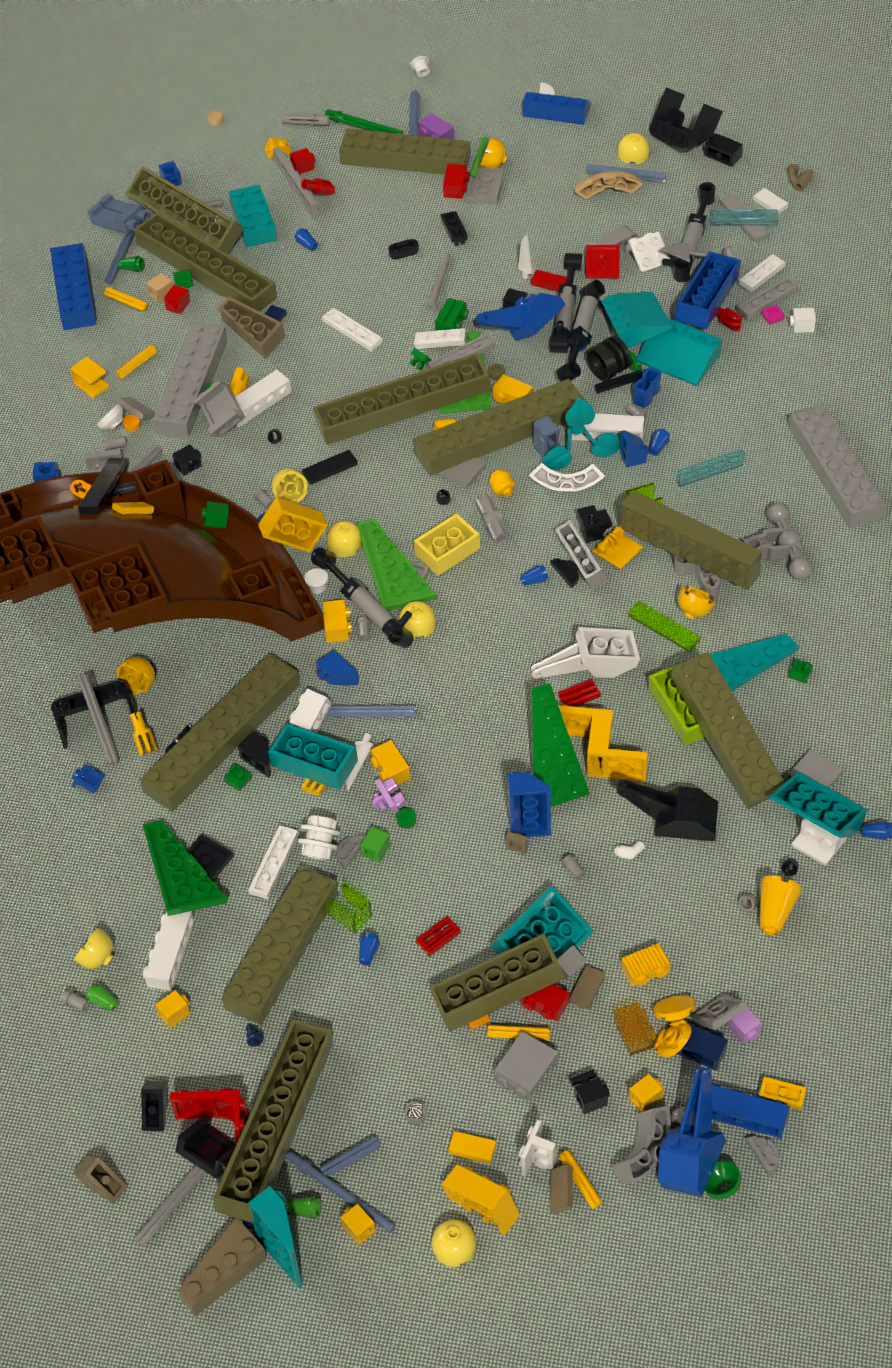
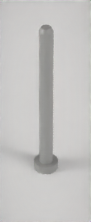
[425,253,450,312]

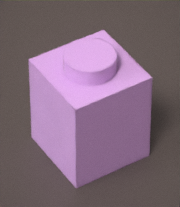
[727,1008,761,1044]

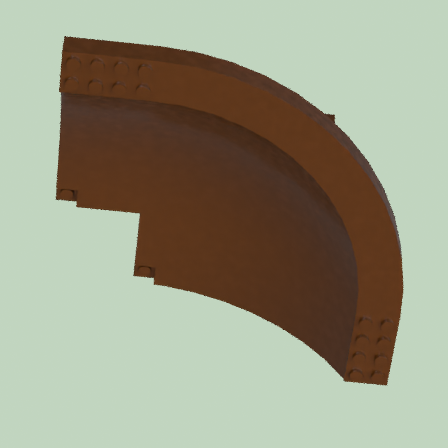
[0,459,325,642]

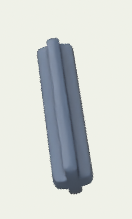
[320,1136,380,1177]

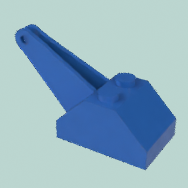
[476,292,566,341]
[658,1066,726,1197]

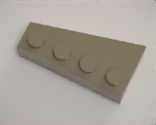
[219,296,285,359]
[178,1218,267,1317]

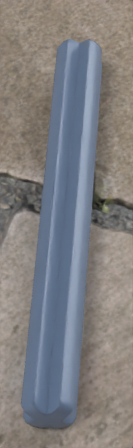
[409,90,420,136]
[587,164,666,182]
[105,231,135,284]
[325,705,417,717]

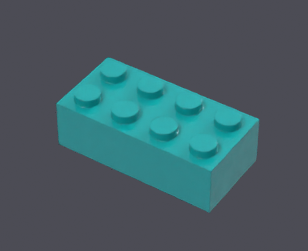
[228,184,277,248]
[268,723,358,790]

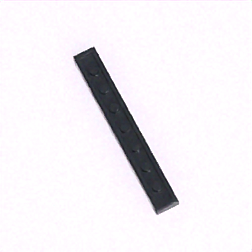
[78,458,127,514]

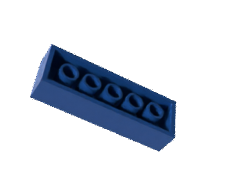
[50,243,97,331]
[675,251,741,329]

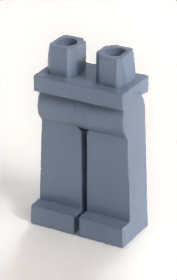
[87,193,150,234]

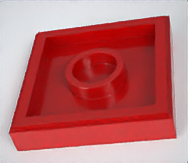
[586,245,620,279]

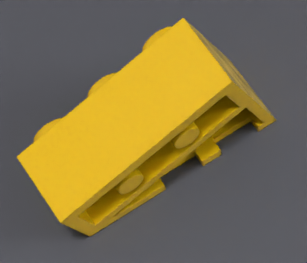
[441,1164,520,1236]

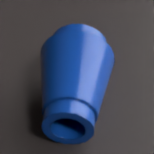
[294,228,318,251]
[649,429,670,456]
[520,565,548,586]
[862,820,892,840]
[359,933,380,965]

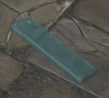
[712,209,779,225]
[677,449,745,487]

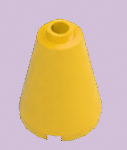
[760,875,802,936]

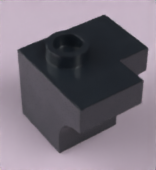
[577,505,612,543]

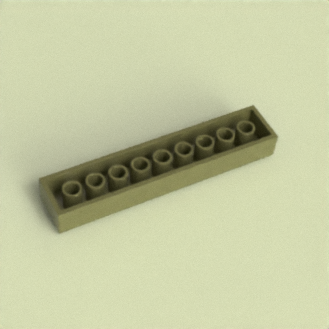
[134,212,277,311]
[313,352,491,445]
[414,379,586,476]
[140,653,300,812]
[213,1019,333,1223]

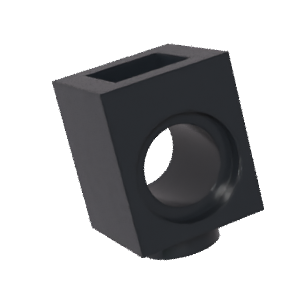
[172,444,202,476]

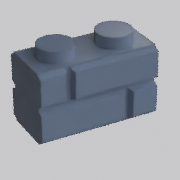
[533,416,559,458]

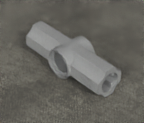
[476,494,509,545]

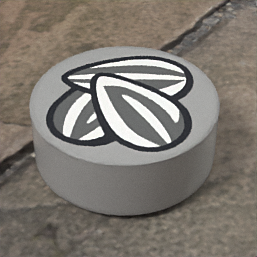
[404,1101,427,1124]

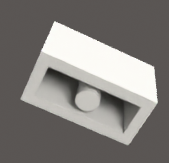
[289,688,332,733]

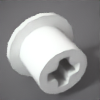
[410,56,430,77]
[304,568,328,594]

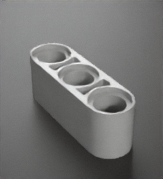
[591,225,638,252]

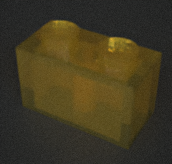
[614,1002,656,1056]

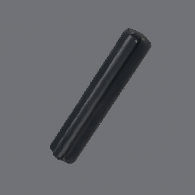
[594,370,643,394]

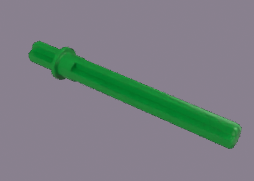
[324,109,404,134]

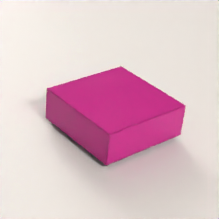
[761,305,785,325]

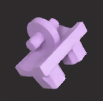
[372,778,407,815]

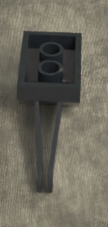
[617,780,718,841]

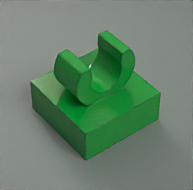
[173,269,193,288]
[410,347,432,371]
[788,658,813,683]
[224,765,252,791]

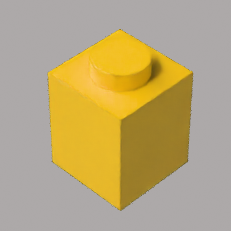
[155,990,190,1029]
[629,1074,663,1112]
[340,1204,376,1246]

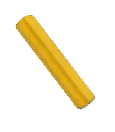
[104,287,148,311]
[116,345,157,379]
[487,1024,550,1041]
[559,1150,602,1209]

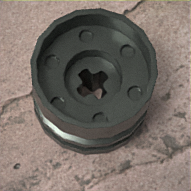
[586,335,632,381]

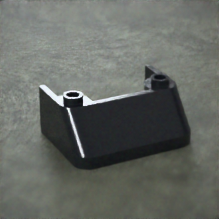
[649,87,723,150]
[50,681,136,749]

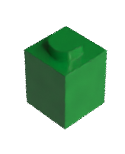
[201,501,228,529]

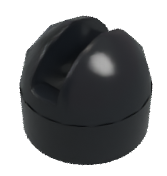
[268,429,282,444]
[436,489,451,505]
[781,858,799,876]

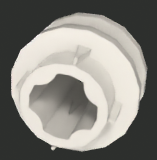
[298,815,341,860]

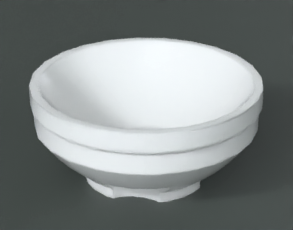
[96,404,123,430]

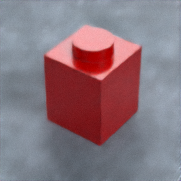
[290,148,316,174]
[164,285,190,314]

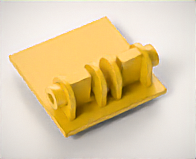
[592,526,644,570]

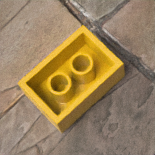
[258,496,328,553]

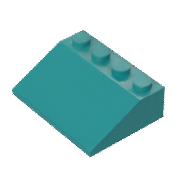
[601,292,672,349]
[636,317,722,386]
[769,771,868,838]
[490,886,594,959]
[248,1186,303,1288]

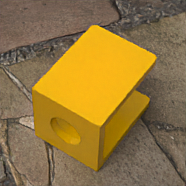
[70,357,109,398]

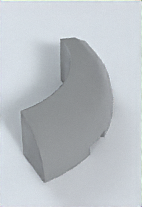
[611,1106,671,1184]

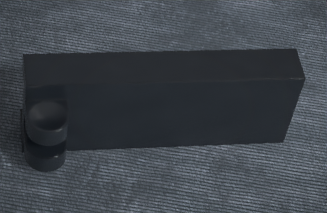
[440,211,468,246]

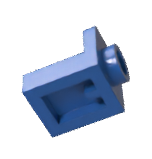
[71,764,104,794]

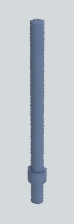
[286,1151,395,1233]

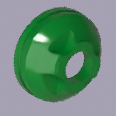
[704,1160,741,1199]

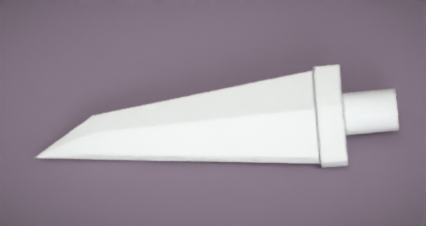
[518,234,533,279]
[345,733,373,790]

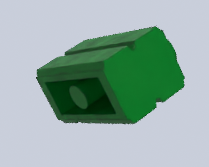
[435,298,469,331]

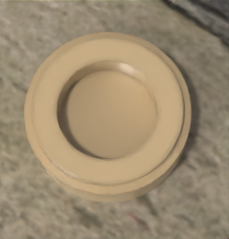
[207,111,223,126]

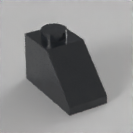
[238,732,271,778]
[141,1081,168,1131]

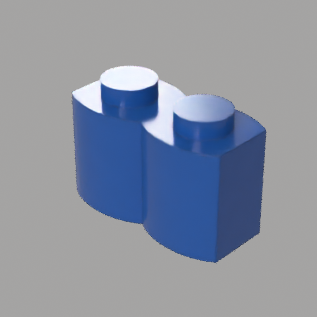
[633,367,662,408]

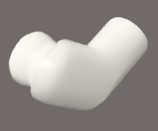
[614,841,645,860]

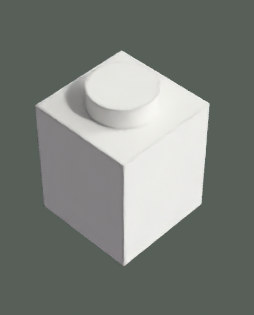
[790,308,816,333]

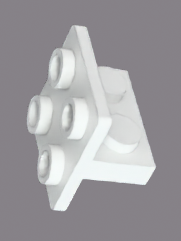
[792,818,847,866]
[519,1120,556,1177]

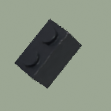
[705,133,743,167]

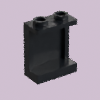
[175,1114,237,1179]

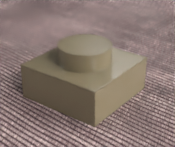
[506,831,528,854]

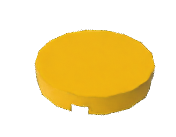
[653,995,696,1021]
[655,1019,691,1058]

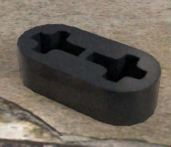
[388,239,419,260]

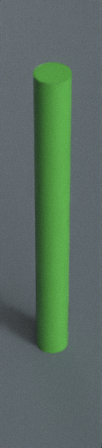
[471,136,488,176]

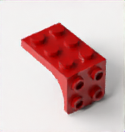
[170,1088,249,1143]

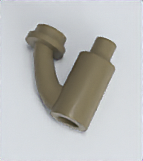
[787,163,814,191]

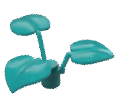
[541,397,621,470]

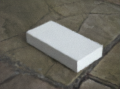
[753,188,789,215]

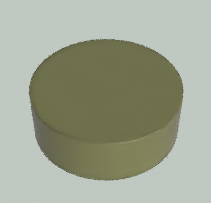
[488,364,505,380]

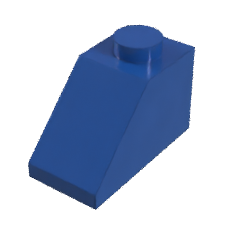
[621,430,649,468]
[316,650,359,685]

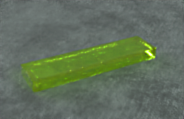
[628,601,700,652]

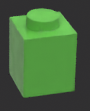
[360,827,391,863]

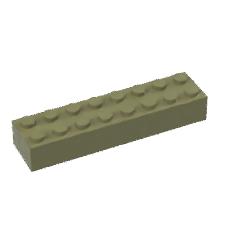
[339,128,471,175]
[125,166,244,254]
[621,490,762,590]
[670,651,785,809]
[222,867,339,1025]

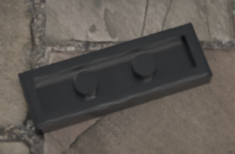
[302,450,358,485]

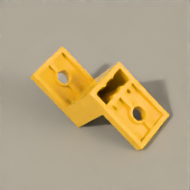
[558,705,648,782]

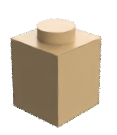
[146,273,174,303]

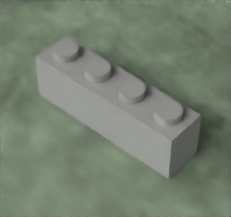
[555,520,609,590]

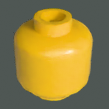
[489,469,515,497]

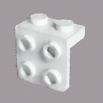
[624,231,670,272]

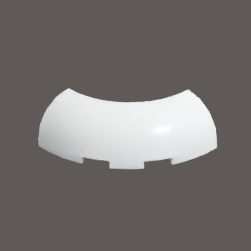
[529,463,605,492]

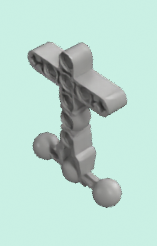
[674,502,813,599]

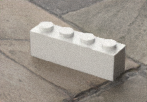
[235,370,292,428]
[572,414,644,443]
[143,911,194,991]

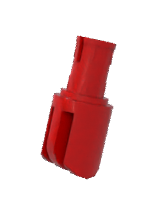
[301,178,335,196]
[715,307,743,332]

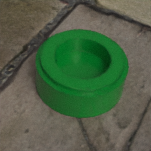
[396,808,416,829]

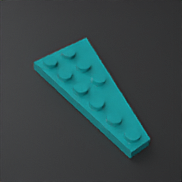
[673,634,799,691]

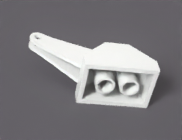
[531,627,640,679]

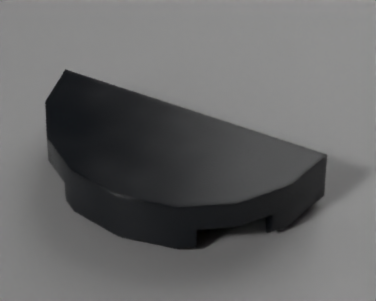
[551,558,579,588]
[164,724,193,753]

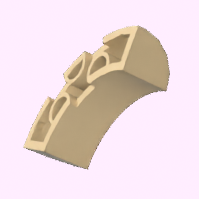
[575,171,643,200]

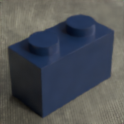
[677,1024,728,1071]

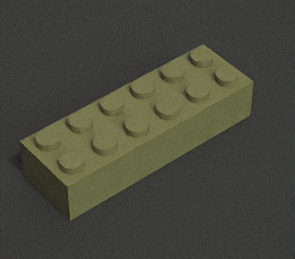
[429,934,565,1032]

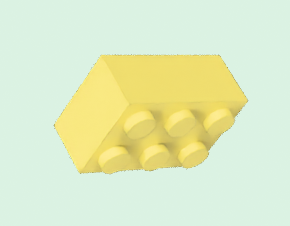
[414,513,480,576]

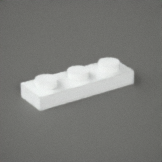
[739,254,785,292]
[414,328,467,349]

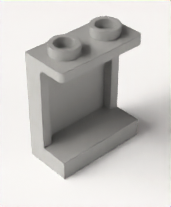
[194,381,245,438]
[494,1031,559,1101]

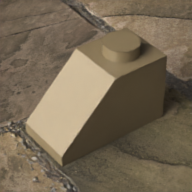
[73,1156,128,1203]

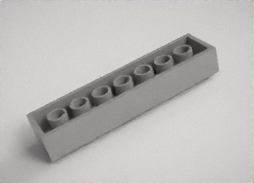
[153,322,227,439]
[789,405,885,529]

